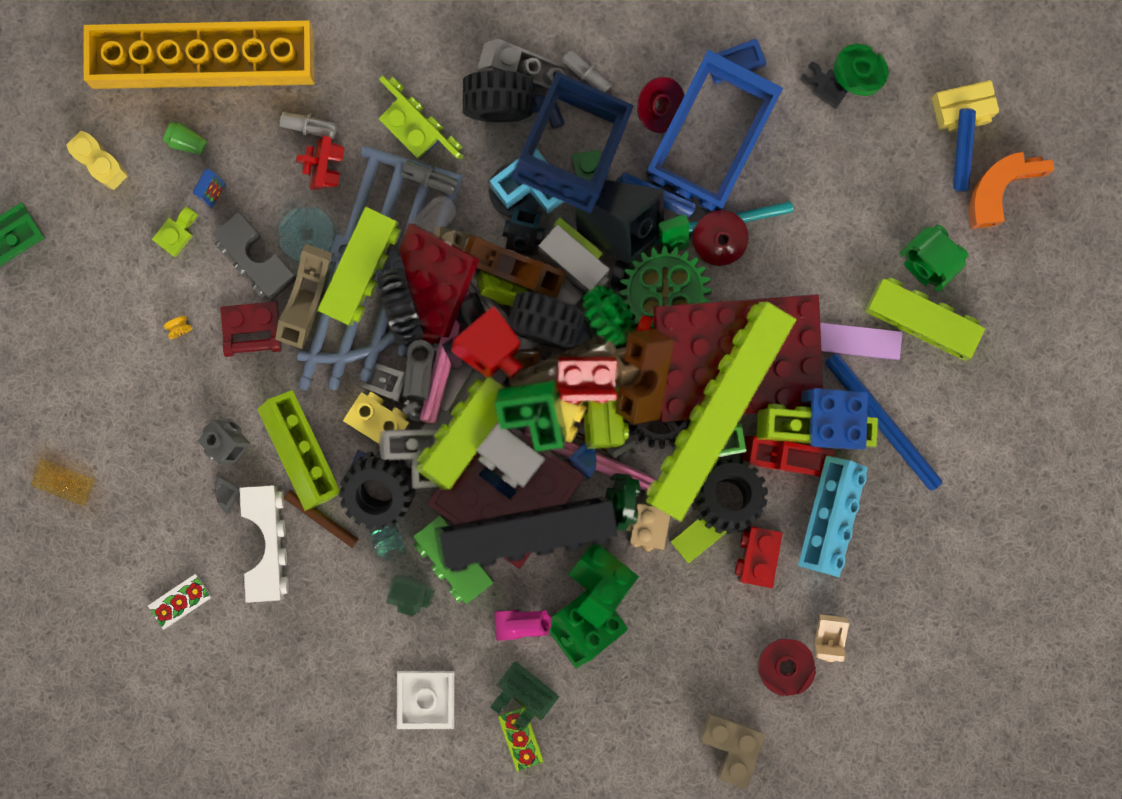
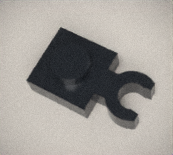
[800,62,848,109]

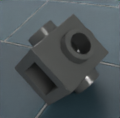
[198,420,251,465]

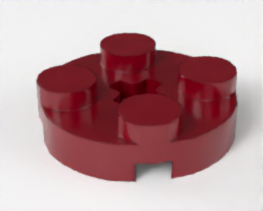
[758,639,816,696]

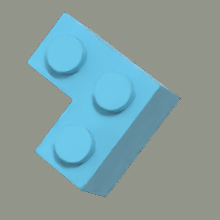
[490,148,563,214]

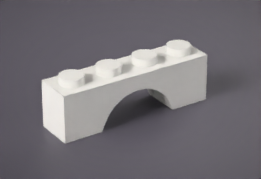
[240,486,289,603]

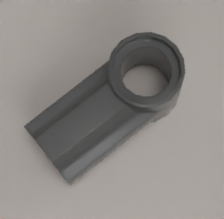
[403,340,433,401]

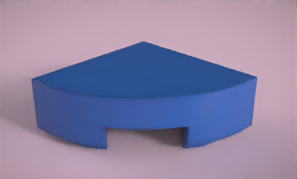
[568,441,597,480]

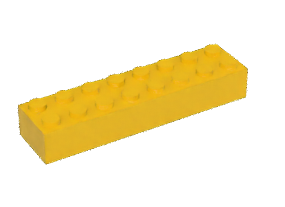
[84,20,315,89]

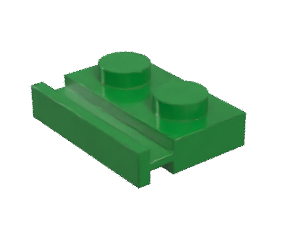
[0,202,46,267]

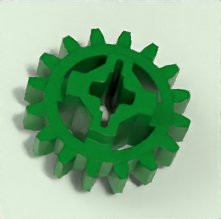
[582,285,636,345]

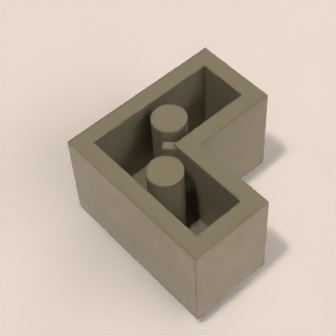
[699,712,766,790]

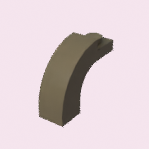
[275,244,333,349]

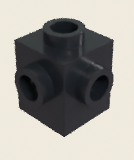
[502,206,544,255]

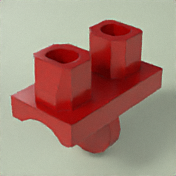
[296,136,344,190]

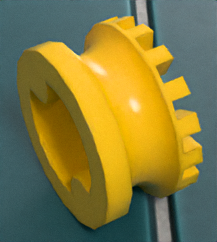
[163,315,193,339]

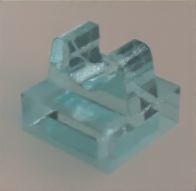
[370,524,404,561]

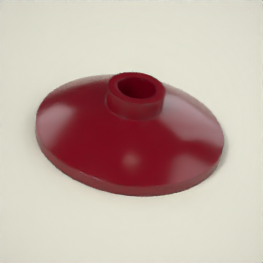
[637,77,685,133]
[693,210,749,266]

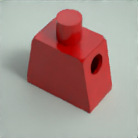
[452,306,523,379]

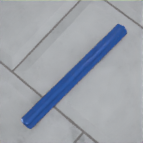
[825,353,942,491]

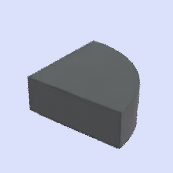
[215,475,240,514]

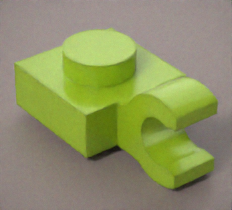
[152,206,199,257]

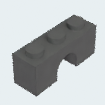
[213,212,296,300]

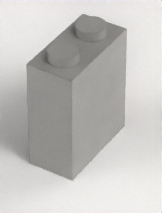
[538,225,610,295]

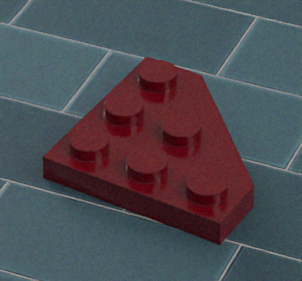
[399,223,480,337]

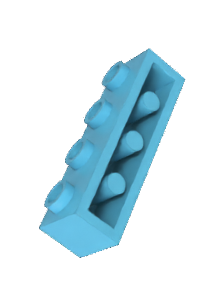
[798,456,868,577]

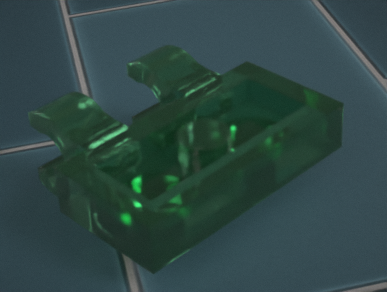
[490,661,560,732]

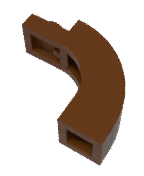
[465,235,567,299]

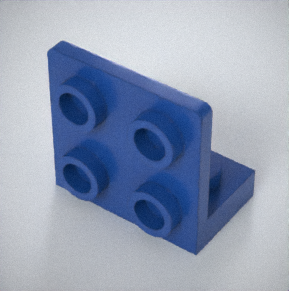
[801,389,868,450]

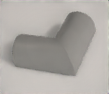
[379,429,438,488]

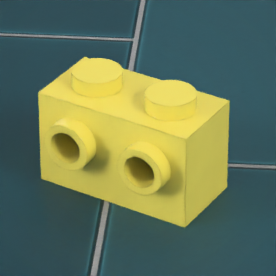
[343,392,411,444]

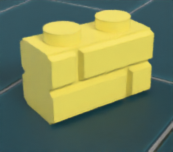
[931,80,999,132]

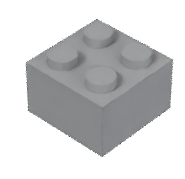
[477,423,545,489]

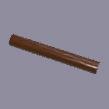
[284,490,359,548]

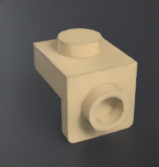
[814,614,849,662]

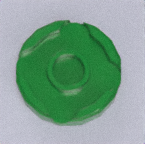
[833,43,889,96]

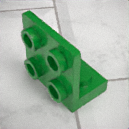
[549,590,628,669]

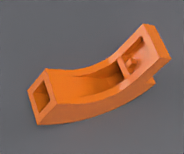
[969,152,1054,229]

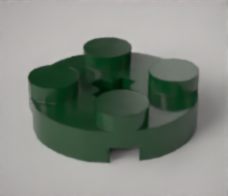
[605,473,640,531]

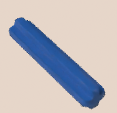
[953,108,976,192]
[618,173,695,218]

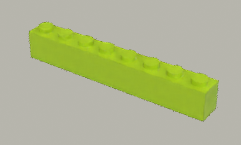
[645,302,796,522]

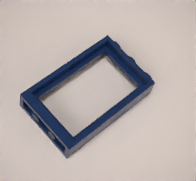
[511,72,634,213]

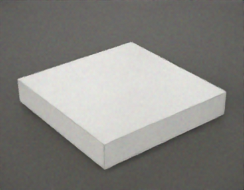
[397,671,455,729]

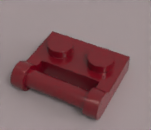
[220,301,282,357]

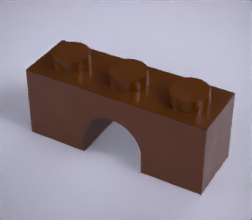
[616,329,674,424]

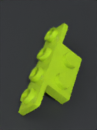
[379,75,465,160]

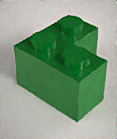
[495,380,567,452]
[568,543,639,629]

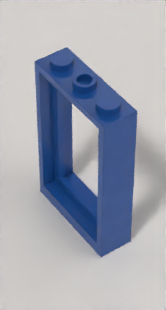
[645,50,783,212]

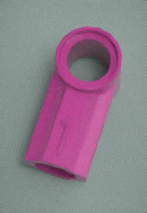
[494,609,551,640]

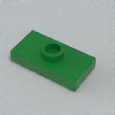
[659,214,689,254]

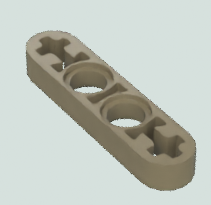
[509,335,617,387]

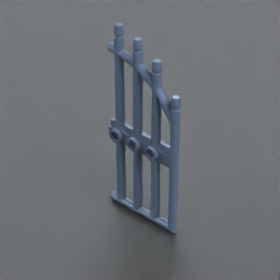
[297,146,463,391]

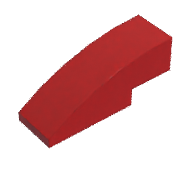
[740,436,835,477]

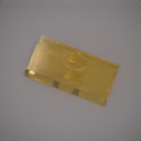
[30,459,96,506]

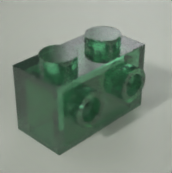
[386,574,435,616]

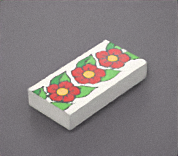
[148,574,212,630]

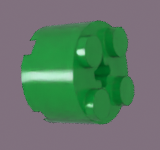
[900,224,969,291]

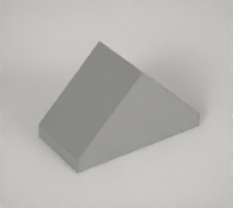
[362,363,406,404]

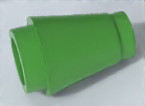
[163,121,207,156]

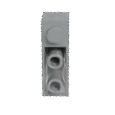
[477,39,570,91]

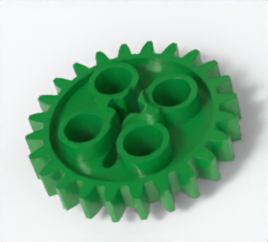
[619,246,712,329]

